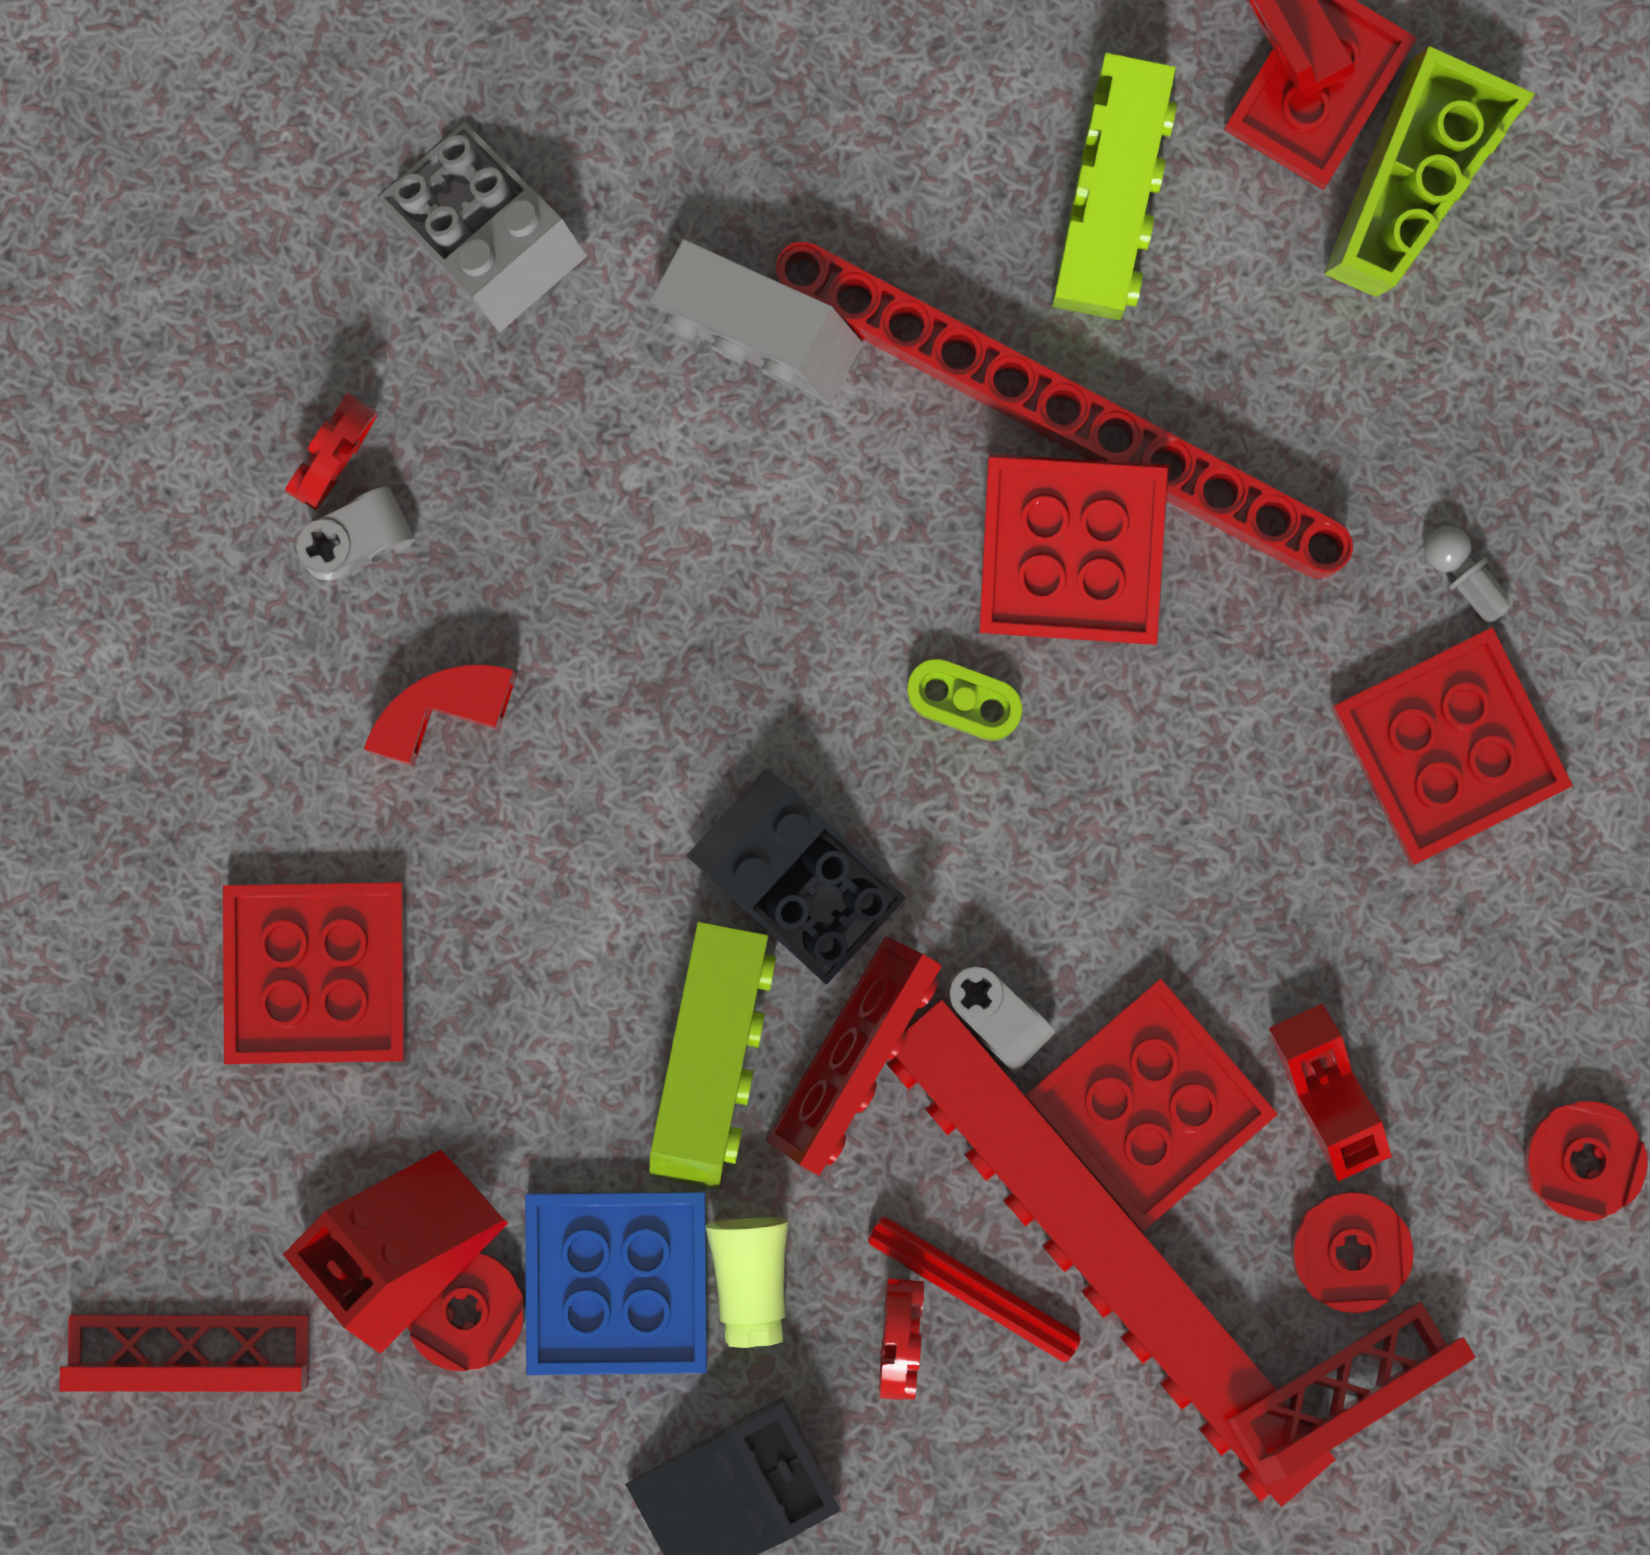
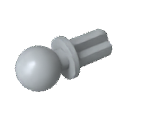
[1424,525,1513,623]

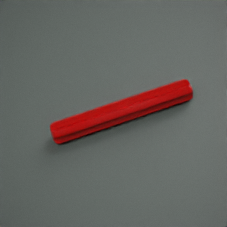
[868,1217,1081,1362]

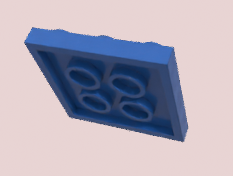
[525,1191,707,1375]

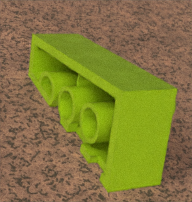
[1323,46,1535,297]
[1052,53,1177,321]
[649,922,777,1190]

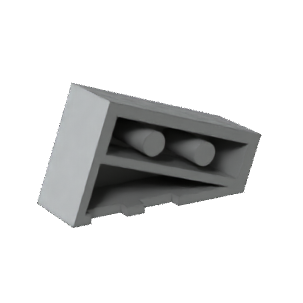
[650,239,863,404]

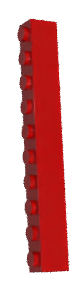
[886,1000,1336,1507]

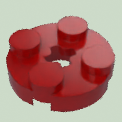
[284,393,378,510]
[1524,1101,1648,1221]
[1291,1192,1414,1313]
[408,1252,525,1371]
[879,1278,924,1400]

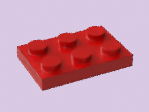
[1224,0,1417,191]

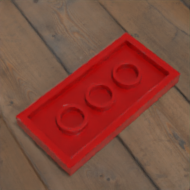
[765,936,942,1176]

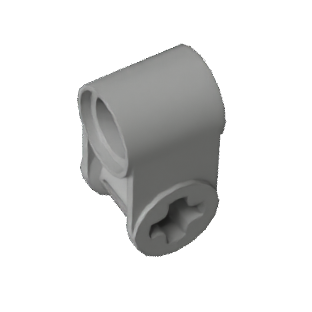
[296,486,416,581]
[944,967,1056,1075]

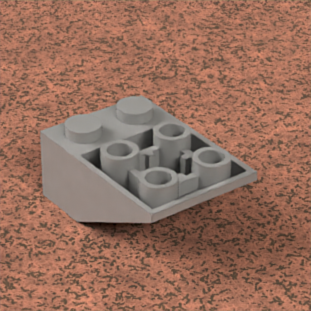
[377,121,587,333]

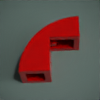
[364,665,517,767]
[1269,1003,1392,1181]

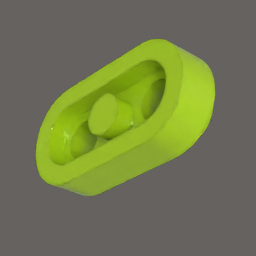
[907,659,1022,741]

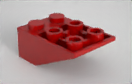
[282,1149,508,1354]

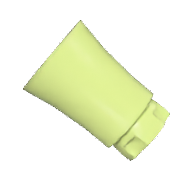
[705,1217,789,1348]

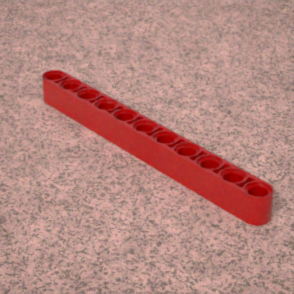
[776,241,1353,579]

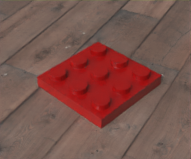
[980,454,1169,645]
[1331,627,1573,866]
[223,882,406,1064]
[1025,978,1278,1232]

